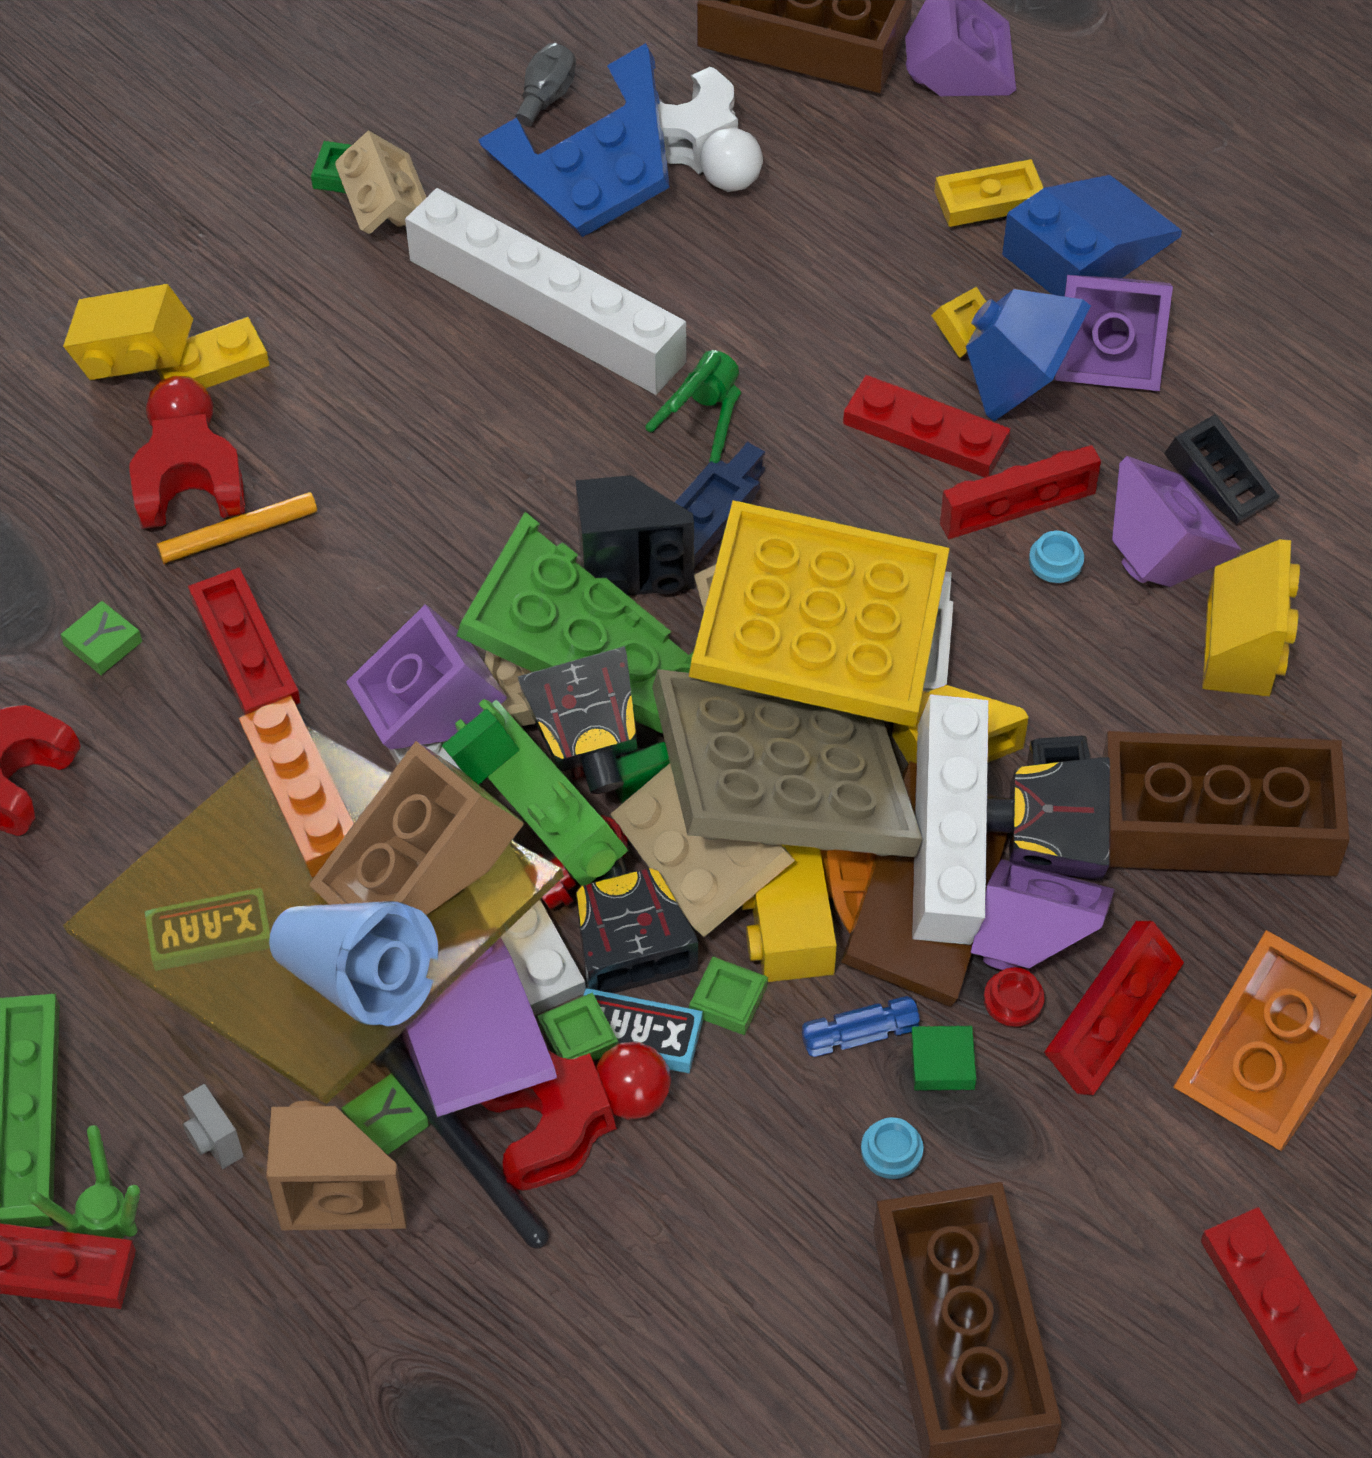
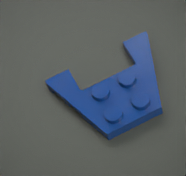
[478,43,670,237]

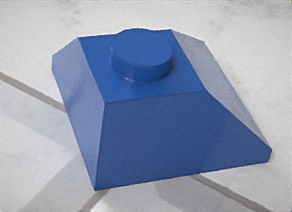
[966,289,1091,421]

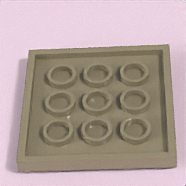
[652,669,922,857]

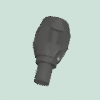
[515,43,576,127]

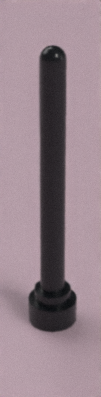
[351,1023,549,1249]

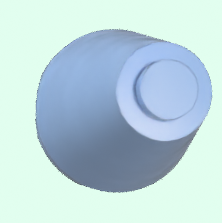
[269,901,438,1027]

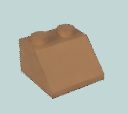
[266,1101,407,1230]

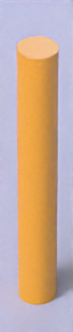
[156,492,318,564]

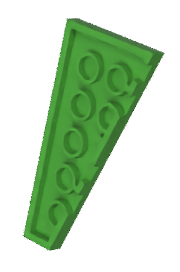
[456,512,694,733]

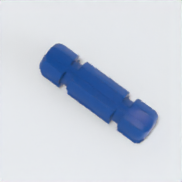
[802,996,920,1057]

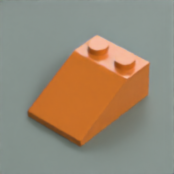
[1174,930,1372,1152]

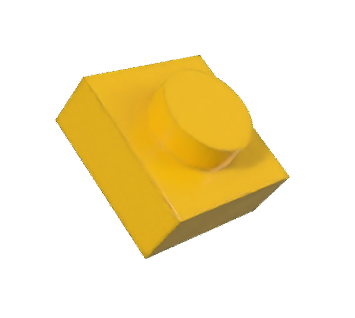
[931,286,987,358]

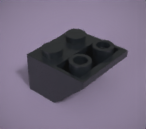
[575,475,694,596]

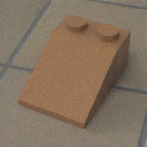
[309,741,524,915]

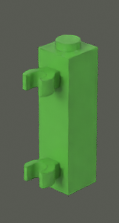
[455,699,629,886]

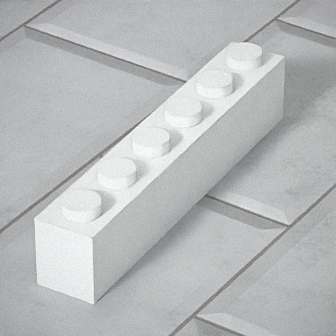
[405,188,686,395]

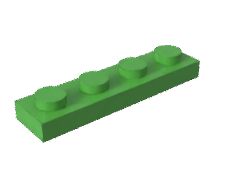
[0,994,60,1227]

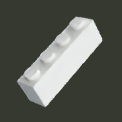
[912,694,988,945]

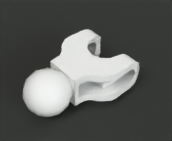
[658,67,763,192]

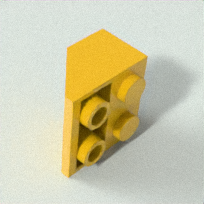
[1202,539,1300,697]

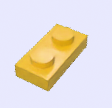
[934,159,1044,227]
[156,317,269,388]

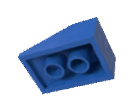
[1002,175,1182,297]

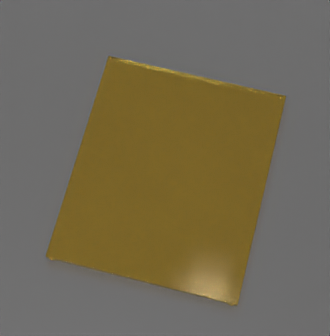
[63,726,564,1104]

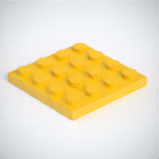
[688,500,949,727]

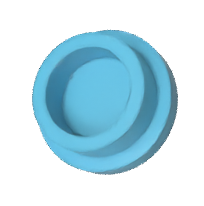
[1029,530,1084,583]
[861,1117,923,1179]

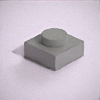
[182,1084,244,1170]

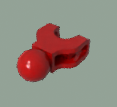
[129,376,245,529]
[0,705,81,836]
[481,1041,671,1191]

